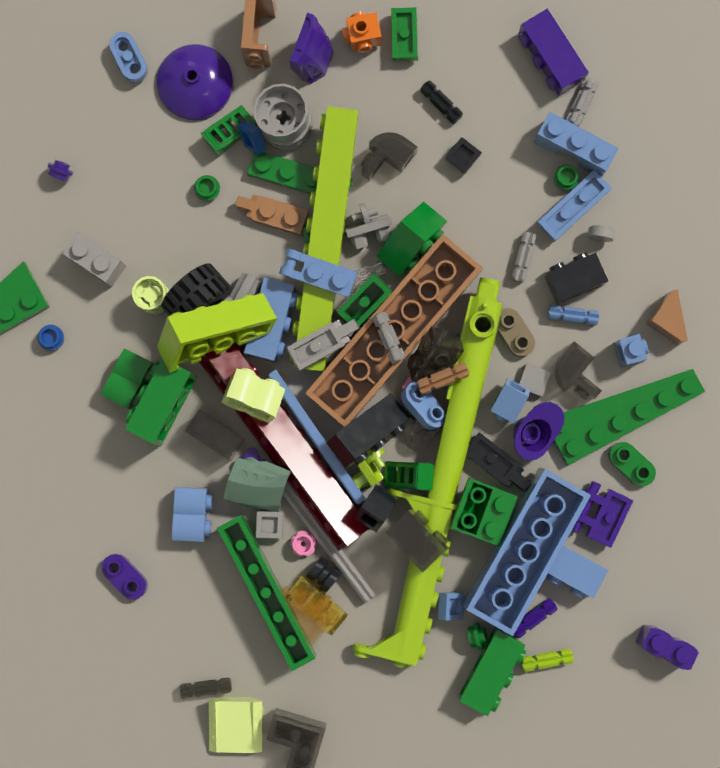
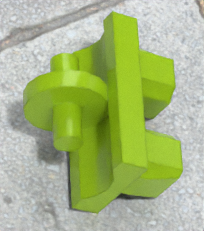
[347,448,386,489]

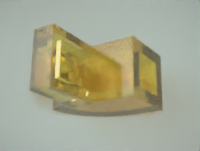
[284,575,348,636]

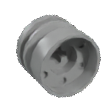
[253,84,313,151]

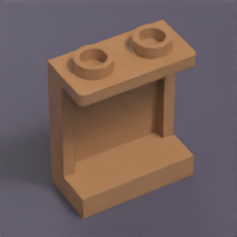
[241,0,277,69]

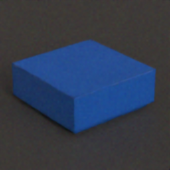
[238,121,266,154]

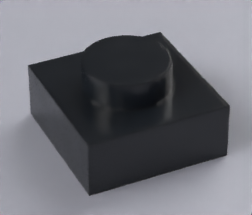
[445,137,482,174]

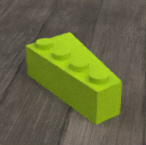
[157,293,277,373]

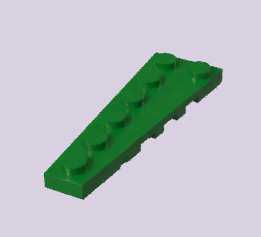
[554,369,705,465]

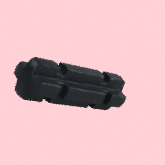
[420,80,463,124]

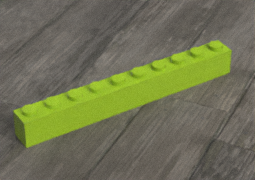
[289,106,359,371]

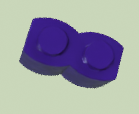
[636,625,699,670]

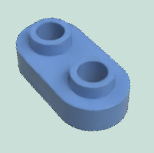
[109,32,148,83]
[401,382,446,430]

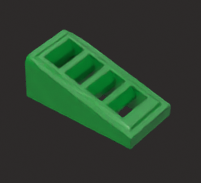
[201,105,258,157]
[384,461,434,490]

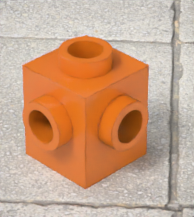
[342,12,382,53]

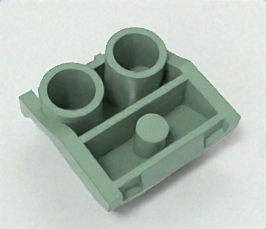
[223,457,291,512]

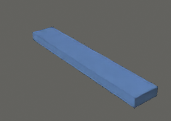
[268,369,366,504]

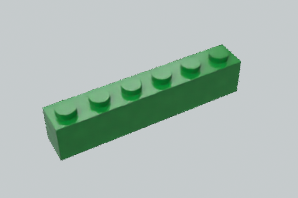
[217,515,317,671]

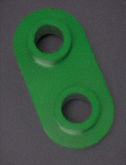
[608,442,656,486]

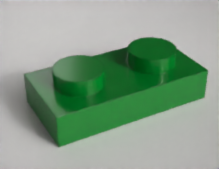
[391,7,418,61]

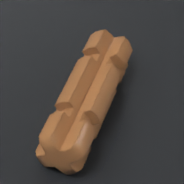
[417,362,469,395]

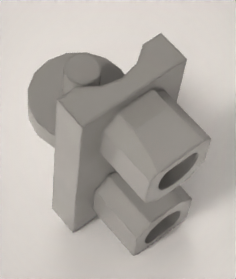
[344,203,393,249]

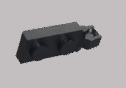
[466,432,531,491]

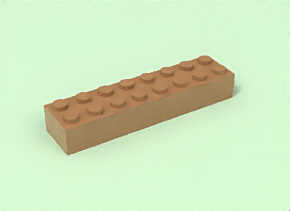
[305,234,483,427]

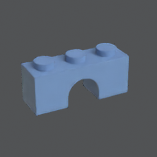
[534,112,619,177]
[244,277,299,363]

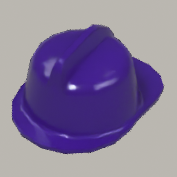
[513,402,565,460]

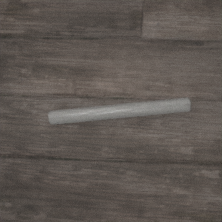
[283,482,375,603]

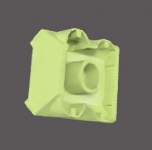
[209,697,263,753]

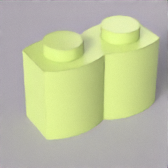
[222,368,285,423]

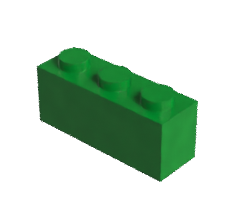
[458,627,526,717]

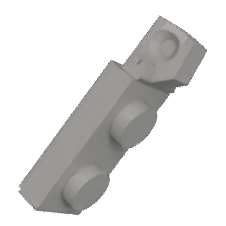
[286,319,359,371]

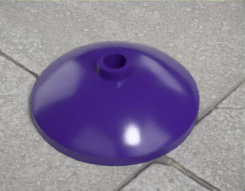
[157,44,233,120]

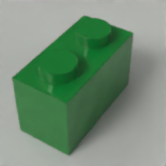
[337,271,392,326]

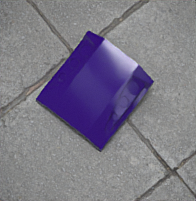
[289,12,334,84]

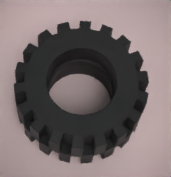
[161,263,232,316]

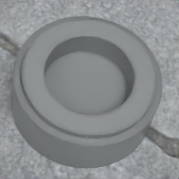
[587,225,615,242]

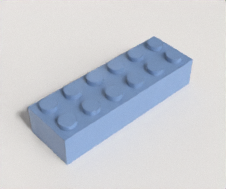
[462,468,591,636]

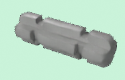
[566,78,599,127]
[511,232,536,283]
[373,312,405,363]

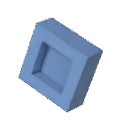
[438,592,464,621]

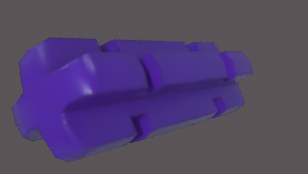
[514,598,558,638]

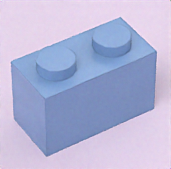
[547,545,608,599]

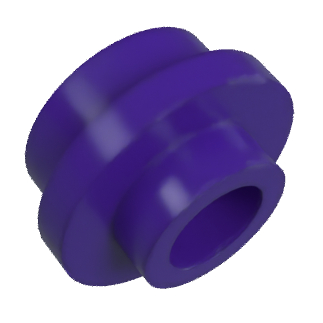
[47,160,73,181]

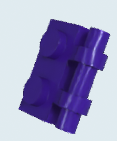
[572,481,634,548]

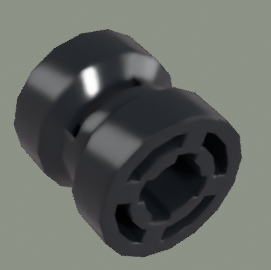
[305,556,342,593]

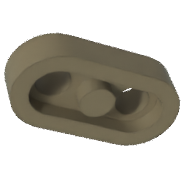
[497,308,535,357]

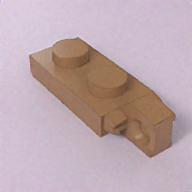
[235,195,309,236]

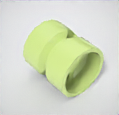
[132,276,169,315]

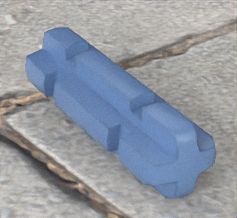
[548,305,599,326]

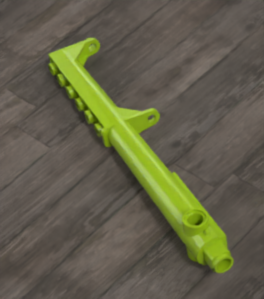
[352,277,503,668]

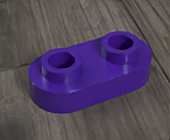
[102,554,148,600]

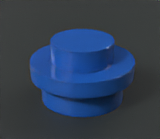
[38,325,64,351]

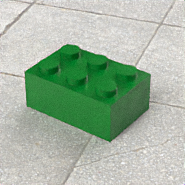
[125,358,198,445]

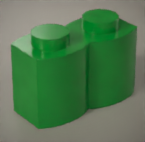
[100,348,155,410]

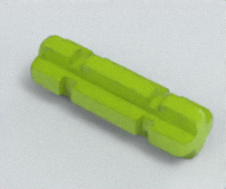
[521,649,574,672]

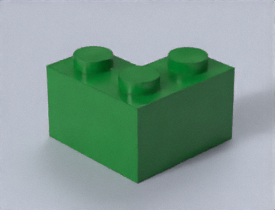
[376,201,447,276]

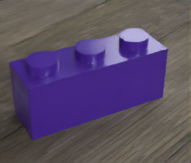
[518,8,589,96]

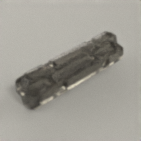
[180,678,232,699]

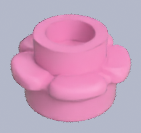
[290,531,316,557]

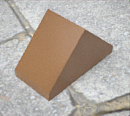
[646,289,688,344]

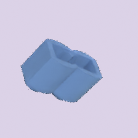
[172,487,213,542]

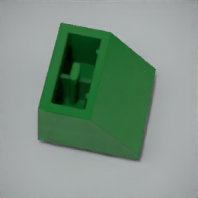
[450,478,518,546]

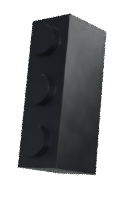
[326,393,410,468]

